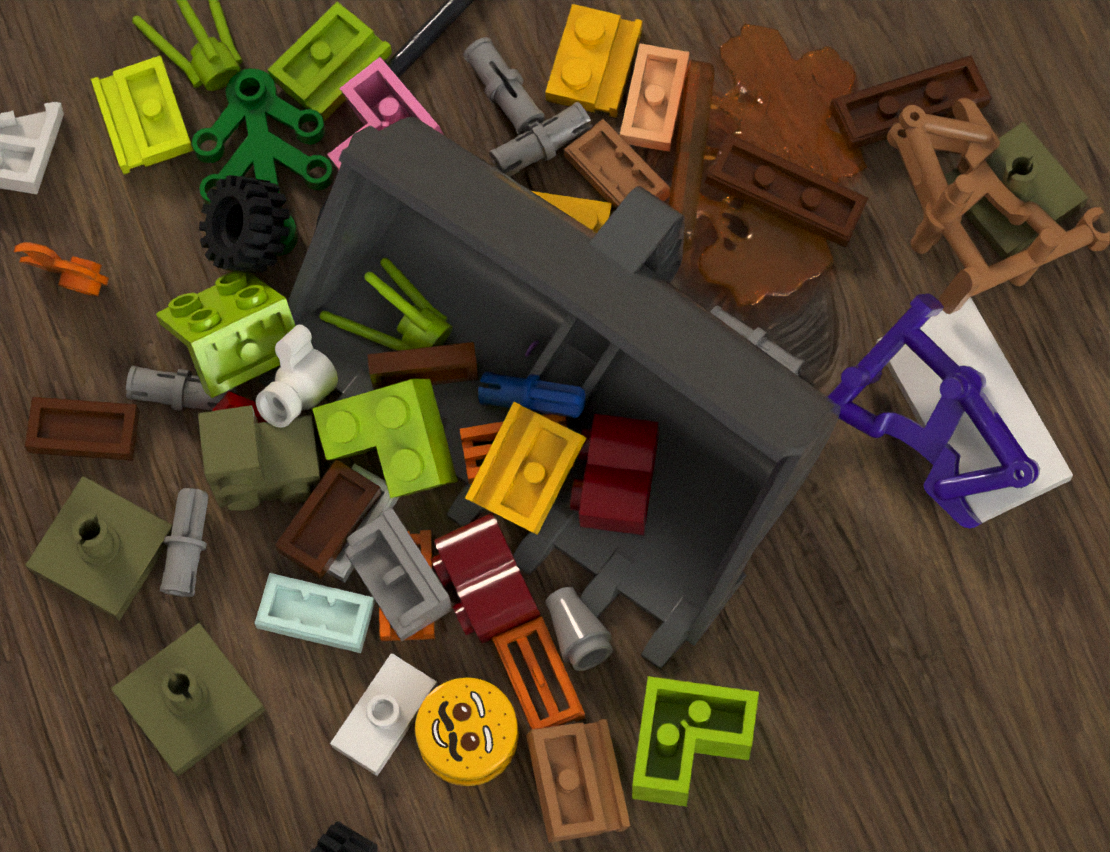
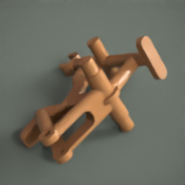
[887,98,1110,314]

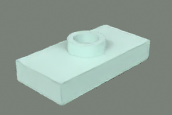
[255,573,375,653]

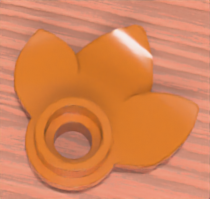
[14,242,109,297]

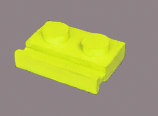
[91,55,194,174]

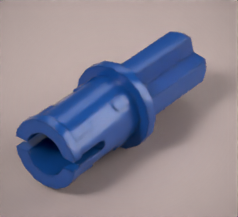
[478,371,586,418]

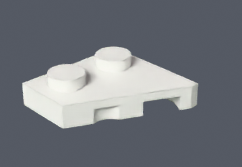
[0,102,64,194]

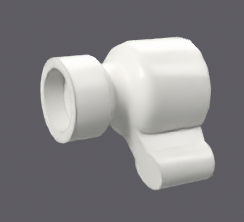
[256,325,338,428]

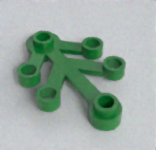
[192,68,334,256]

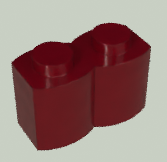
[570,414,659,535]
[430,513,541,644]

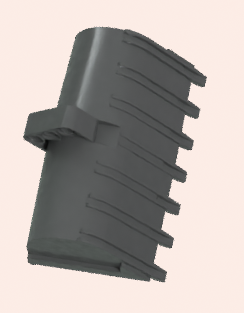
[258,117,841,670]

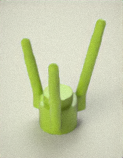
[132,0,243,91]
[319,258,453,351]

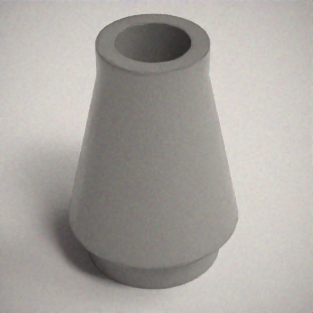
[545,587,613,671]

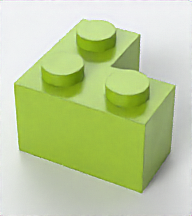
[312,379,458,498]
[632,676,759,807]

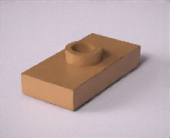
[564,119,670,210]

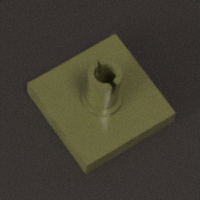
[945,121,1088,260]
[25,476,173,621]
[111,623,266,777]

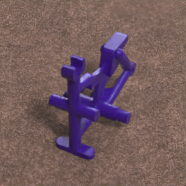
[827,293,1040,529]

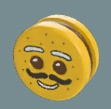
[415,677,519,786]

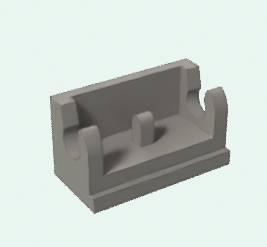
[344,507,452,642]

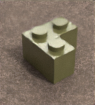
[198,405,323,511]

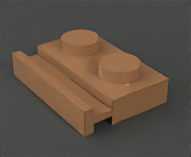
[526,719,631,843]

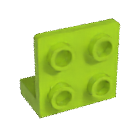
[156,271,296,398]

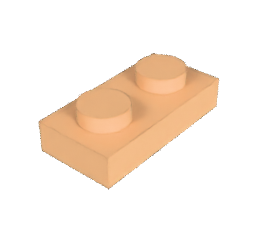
[620,43,690,152]

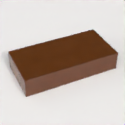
[367,342,479,390]
[25,397,140,461]
[275,459,382,579]

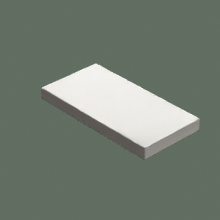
[876,297,1073,523]

